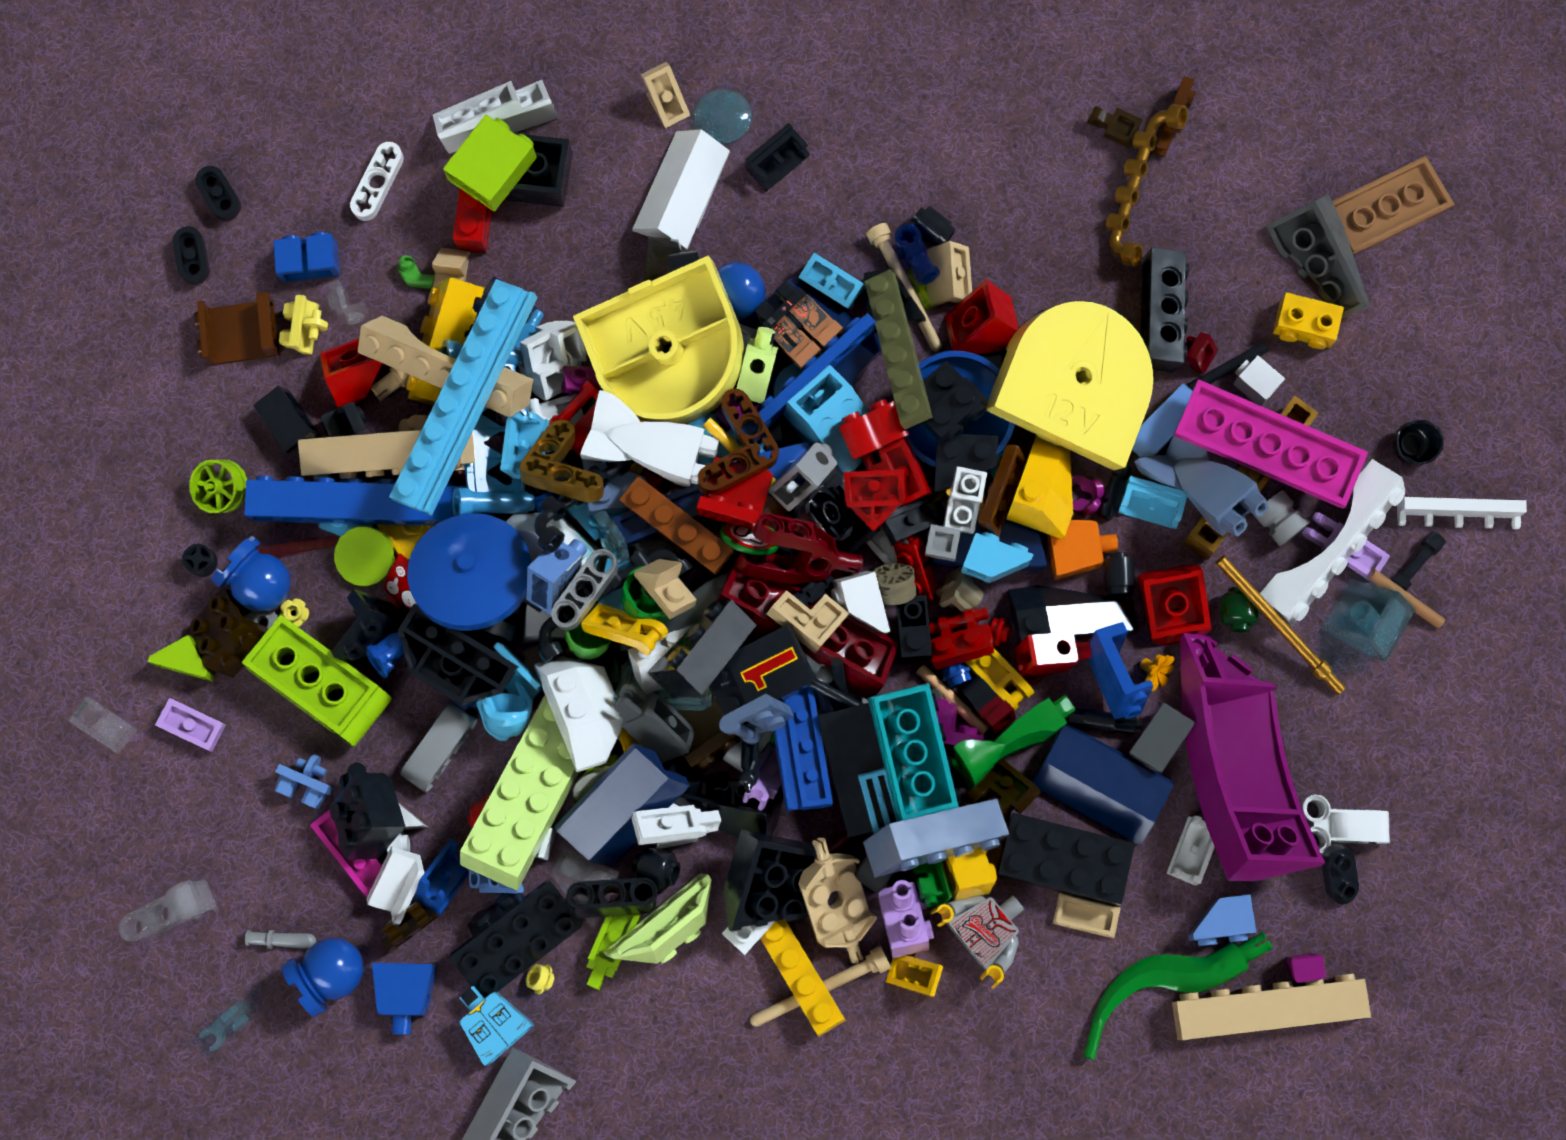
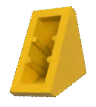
[885,955,943,997]

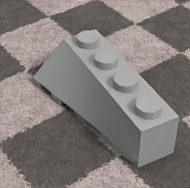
[462,1047,576,1140]

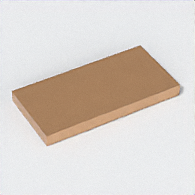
[1332,156,1455,256]

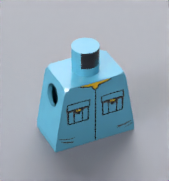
[459,986,535,1066]

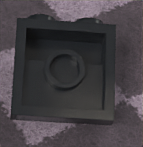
[921,361,988,445]

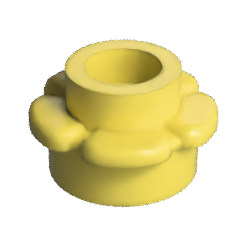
[279,598,309,627]
[526,964,554,995]

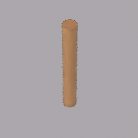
[1367,569,1445,628]

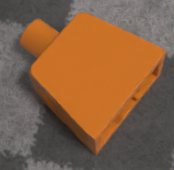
[1047,520,1118,581]

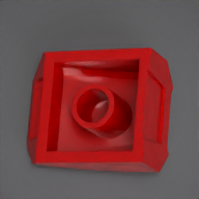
[1138,565,1211,646]

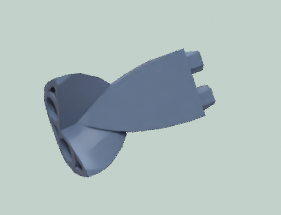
[1135,436,1269,537]

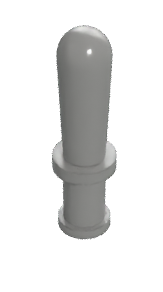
[245,930,316,949]

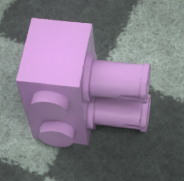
[878,880,934,958]

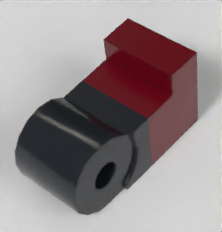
[958,675,1016,736]

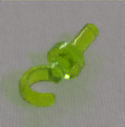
[906,268,932,308]

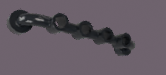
[534,459,660,553]
[538,549,695,664]

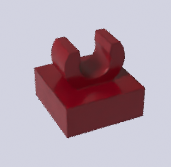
[1186,332,1218,374]

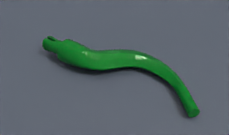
[1082,931,1273,1061]

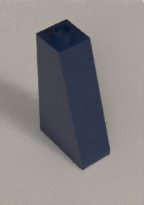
[924,517,1047,572]

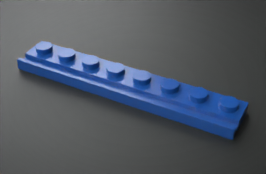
[773,584,833,812]

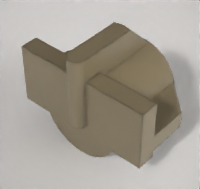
[935,566,983,611]

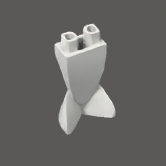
[580,390,719,487]

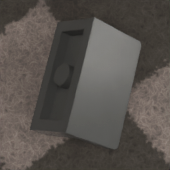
[1129,703,1194,773]

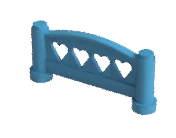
[441,340,535,516]

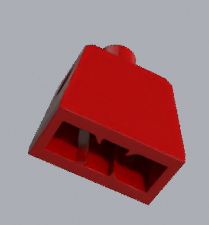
[1014,632,1091,678]

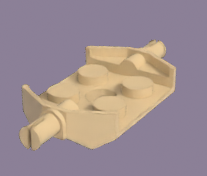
[798,838,877,964]

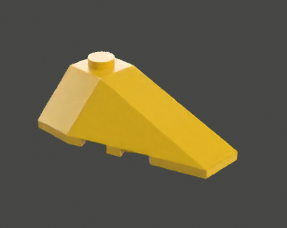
[1006,435,1073,540]

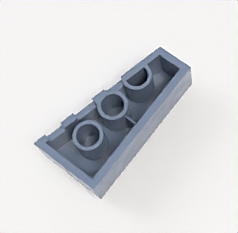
[863,799,1009,878]

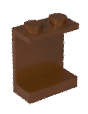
[194,292,280,365]

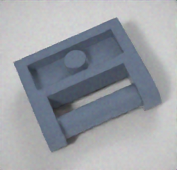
[719,694,794,744]

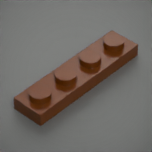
[619,476,734,575]

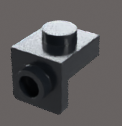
[320,401,366,437]

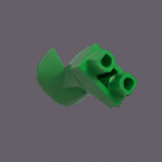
[950,695,1075,791]

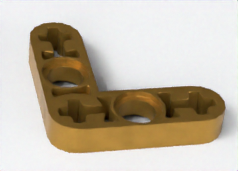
[520,420,604,503]

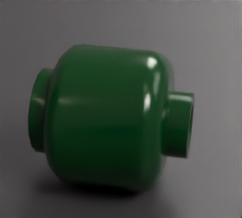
[1220,587,1260,633]

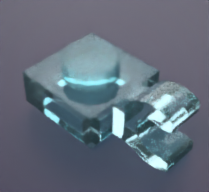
[199,1001,254,1052]

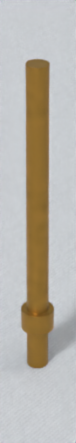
[1215,555,1346,695]

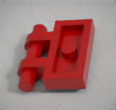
[862,438,931,506]
[929,607,994,670]

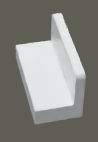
[366,846,424,925]

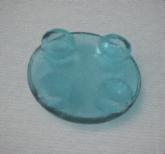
[694,89,752,144]

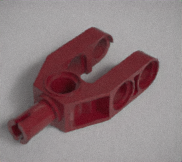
[736,513,863,585]

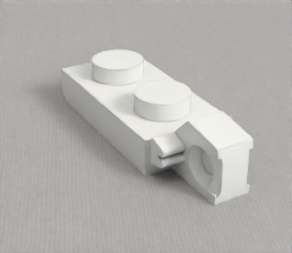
[631,805,721,845]

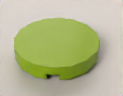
[334,526,395,586]

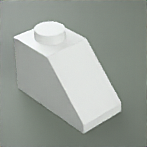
[831,571,890,633]

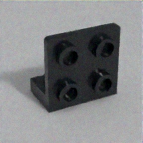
[331,589,406,673]

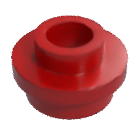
[990,617,1012,647]

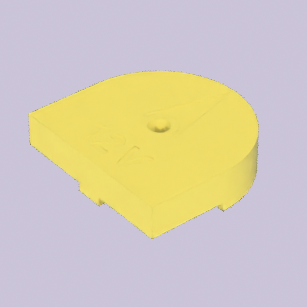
[573,255,744,424]
[986,301,1153,471]

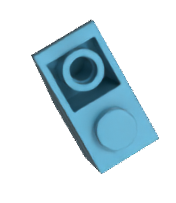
[961,532,1034,583]

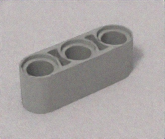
[551,549,618,630]
[400,702,477,793]

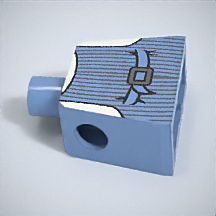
[526,539,587,615]

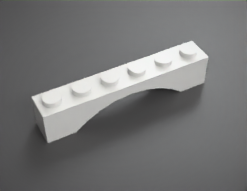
[1260,459,1405,627]

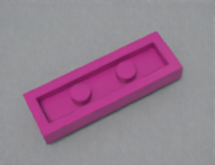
[310,809,382,897]

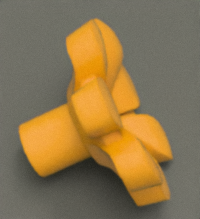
[1140,654,1174,691]

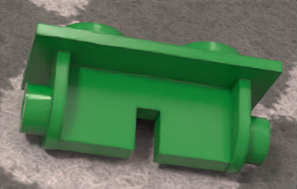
[913,860,952,907]

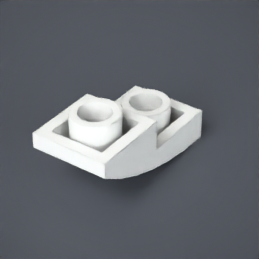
[943,466,987,534]

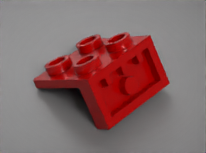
[697,457,773,530]

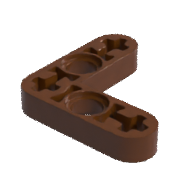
[697,388,779,496]

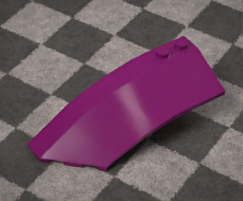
[1180,633,1325,881]

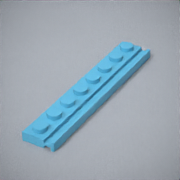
[389,279,538,516]

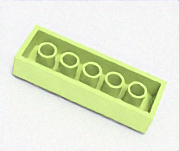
[460,695,579,891]

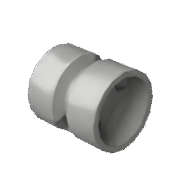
[1252,490,1310,547]

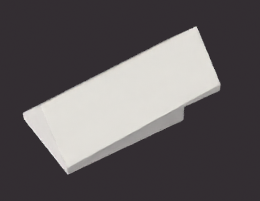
[432,80,558,154]
[632,129,730,251]

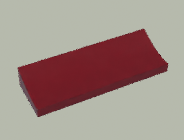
[716,557,899,700]

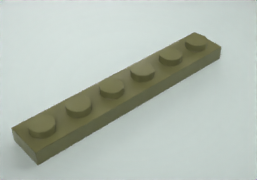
[864,269,933,430]

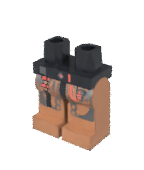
[755,281,844,372]

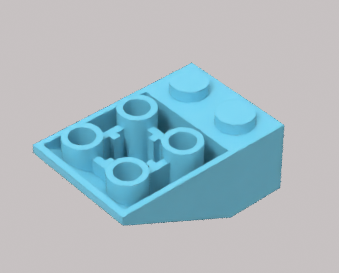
[783,365,877,476]

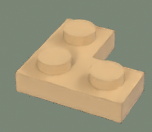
[767,590,849,653]

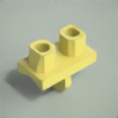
[279,295,328,355]

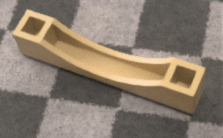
[358,316,534,417]

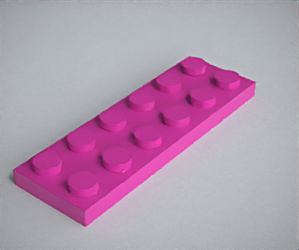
[1173,379,1368,509]

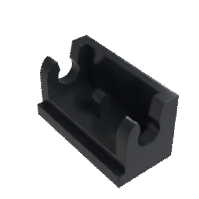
[745,123,810,192]
[253,386,321,453]

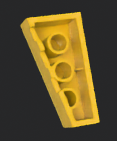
[406,277,484,406]

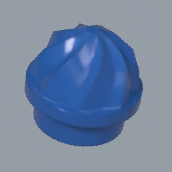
[942,662,972,689]

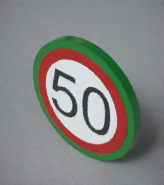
[720,522,779,555]

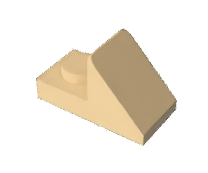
[641,62,691,128]
[432,248,470,288]
[633,559,697,619]

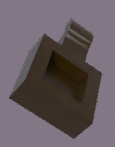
[1087,106,1143,148]

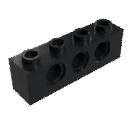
[1140,247,1189,372]

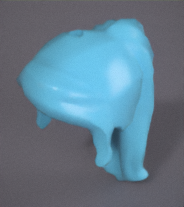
[475,680,532,741]

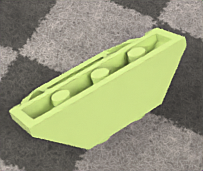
[603,873,712,964]

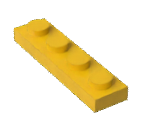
[760,920,846,1037]

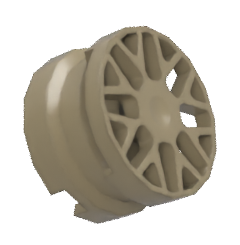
[873,563,916,605]

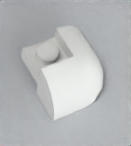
[519,321,586,401]

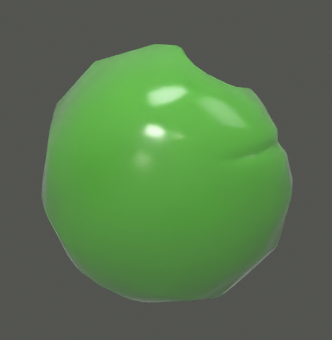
[565,615,611,660]

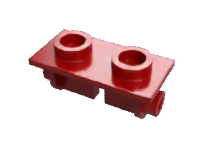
[893,536,938,600]

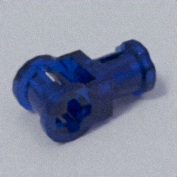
[895,224,940,285]

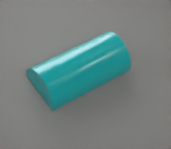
[868,683,959,822]

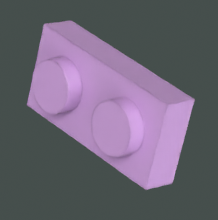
[155,698,226,752]

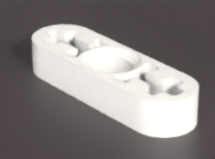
[350,142,404,221]

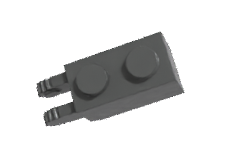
[614,684,695,764]

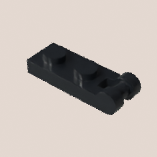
[881,489,949,546]

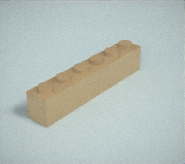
[298,430,476,481]
[1172,974,1371,1040]

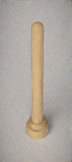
[866,223,942,352]
[750,945,891,1027]

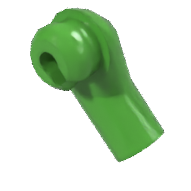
[397,255,435,289]

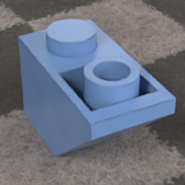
[1188,895,1256,946]

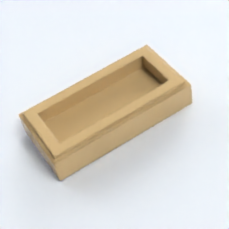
[1052,893,1121,939]

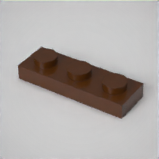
[978,444,1027,537]

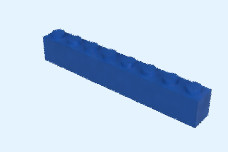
[244,476,492,526]

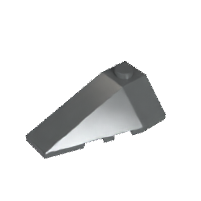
[1266,194,1370,318]

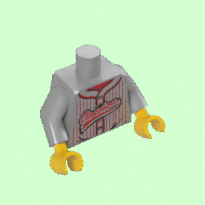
[930,895,1024,989]

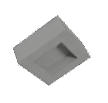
[925,524,961,562]

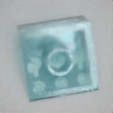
[1321,579,1415,662]

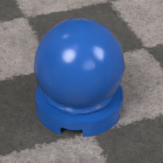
[717,261,767,327]
[211,535,291,612]
[281,938,364,1017]

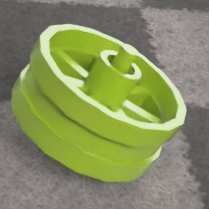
[189,460,247,513]

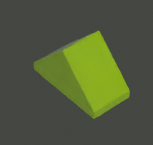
[148,635,215,682]

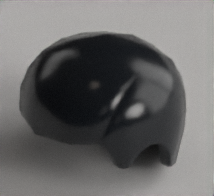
[1393,420,1444,465]

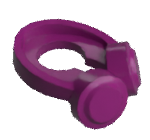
[1071,475,1104,516]

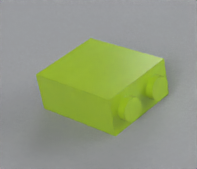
[443,114,537,212]

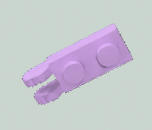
[1302,512,1390,582]

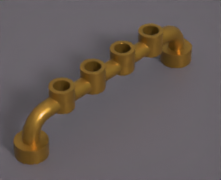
[1106,104,1188,267]

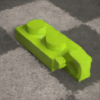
[586,901,642,990]

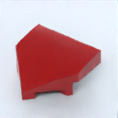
[844,469,906,531]

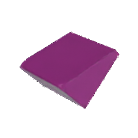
[1285,953,1326,983]

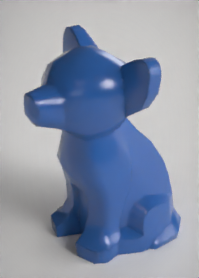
[366,618,405,678]

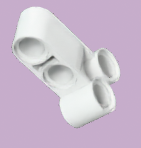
[1299,795,1390,854]

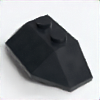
[398,603,519,706]

